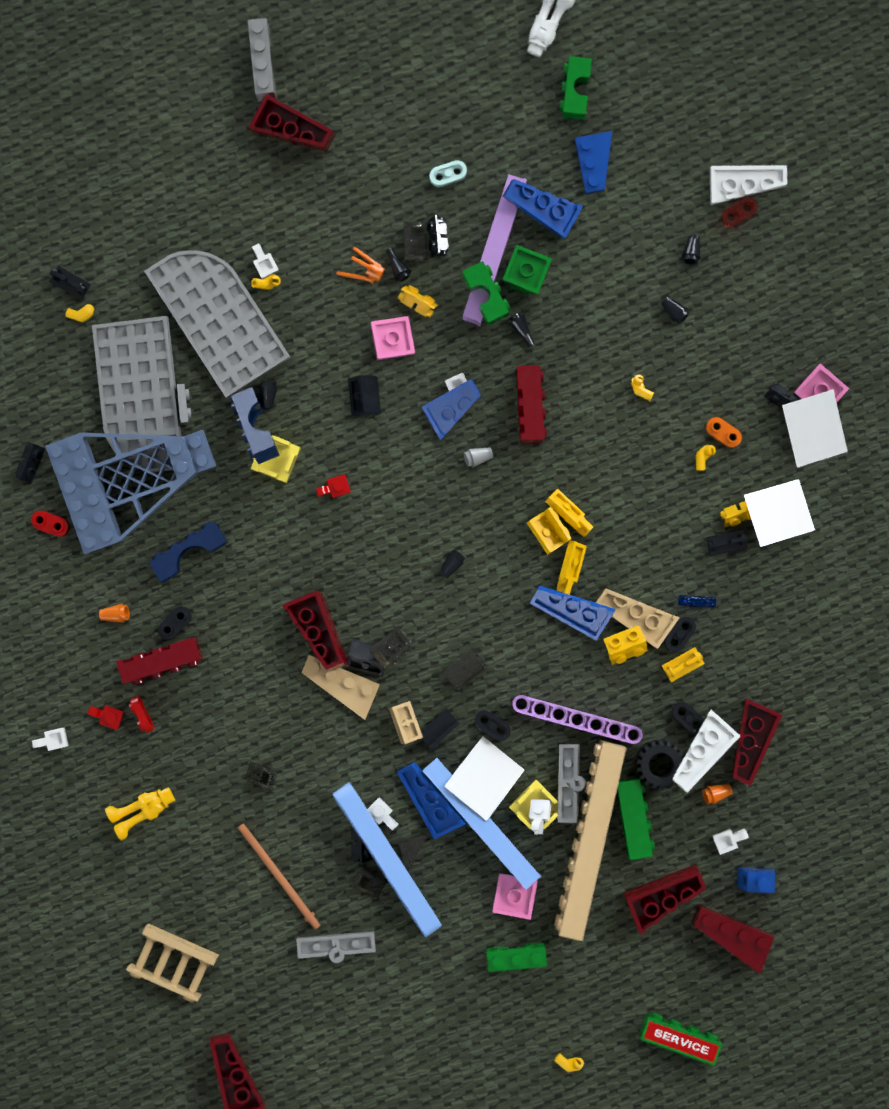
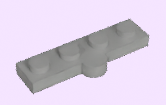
[558,744,587,823]
[296,931,376,963]

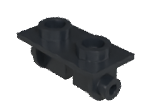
[427,215,449,257]
[49,265,91,301]
[764,383,801,409]
[15,442,45,484]
[706,529,748,556]
[351,826,371,863]

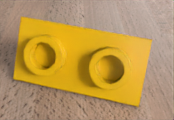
[398,285,438,317]
[720,501,752,527]
[662,647,704,682]

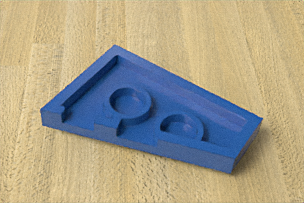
[575,131,612,194]
[422,379,481,440]

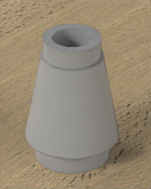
[464,447,493,467]

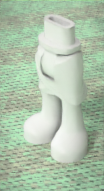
[527,0,575,57]

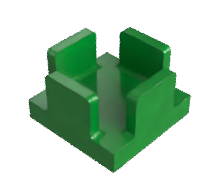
[502,245,552,295]

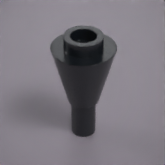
[386,248,412,282]
[508,313,535,347]

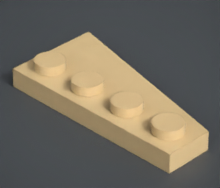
[595,589,679,649]
[302,655,380,720]

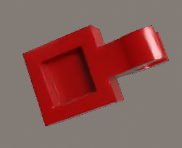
[316,474,351,498]
[87,705,125,730]

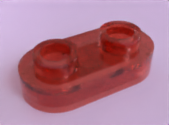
[721,197,758,227]

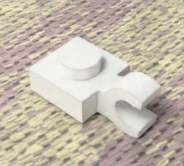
[252,244,279,279]
[32,727,69,751]
[367,797,398,831]
[529,800,552,834]
[712,829,749,855]

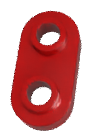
[31,511,70,537]
[129,695,155,733]

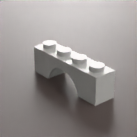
[248,18,276,101]

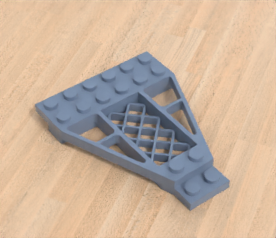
[45,430,216,554]

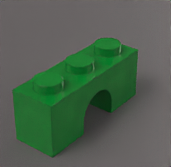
[559,56,592,120]
[462,261,510,326]
[486,943,547,972]

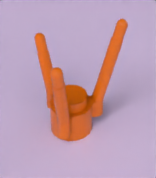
[336,247,385,284]

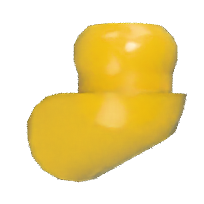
[251,274,281,290]
[554,1053,584,1072]

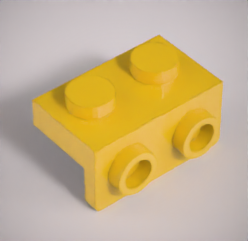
[527,507,572,555]
[604,626,648,665]

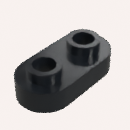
[158,606,192,640]
[664,617,696,652]
[672,702,705,735]
[475,710,510,741]

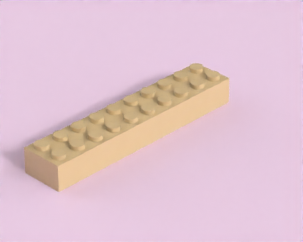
[554,740,626,941]

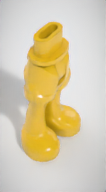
[105,787,175,841]

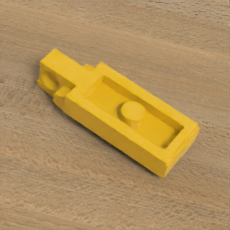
[545,489,593,537]
[557,540,587,595]

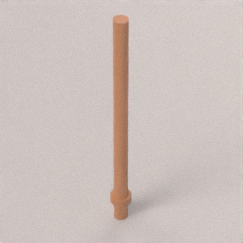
[238,823,320,930]

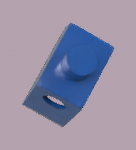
[737,867,775,893]

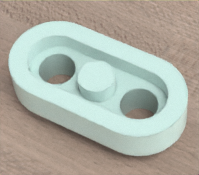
[430,161,467,187]

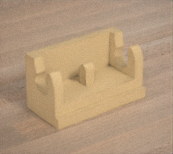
[389,701,423,744]

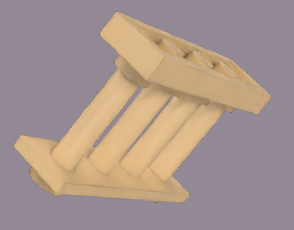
[126,924,219,1002]

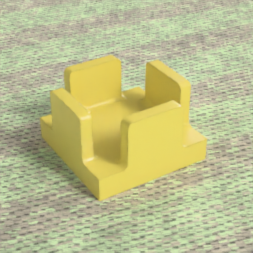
[251,435,301,483]
[509,780,558,835]

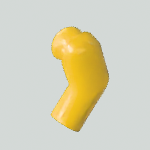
[66,304,94,322]
[631,375,654,401]
[696,445,716,471]

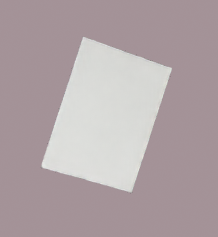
[782,389,848,468]
[744,479,815,547]
[444,736,524,821]

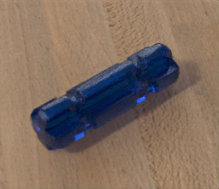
[678,595,716,607]

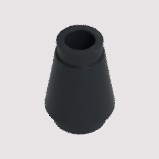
[682,235,700,265]
[661,296,689,324]
[259,381,278,408]
[439,549,465,578]

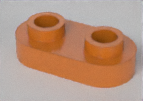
[706,417,742,448]

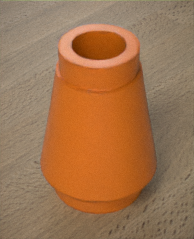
[99,604,130,623]
[702,783,733,805]

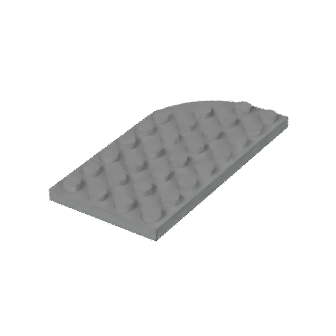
[144,250,291,398]
[92,316,181,472]

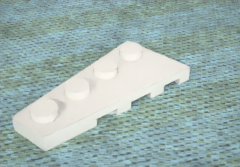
[710,165,787,205]
[672,710,740,793]

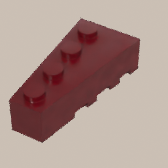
[248,94,336,152]
[516,365,547,445]
[282,591,348,671]
[116,637,203,685]
[731,698,782,786]
[623,865,706,935]
[691,904,774,974]
[210,1032,266,1109]

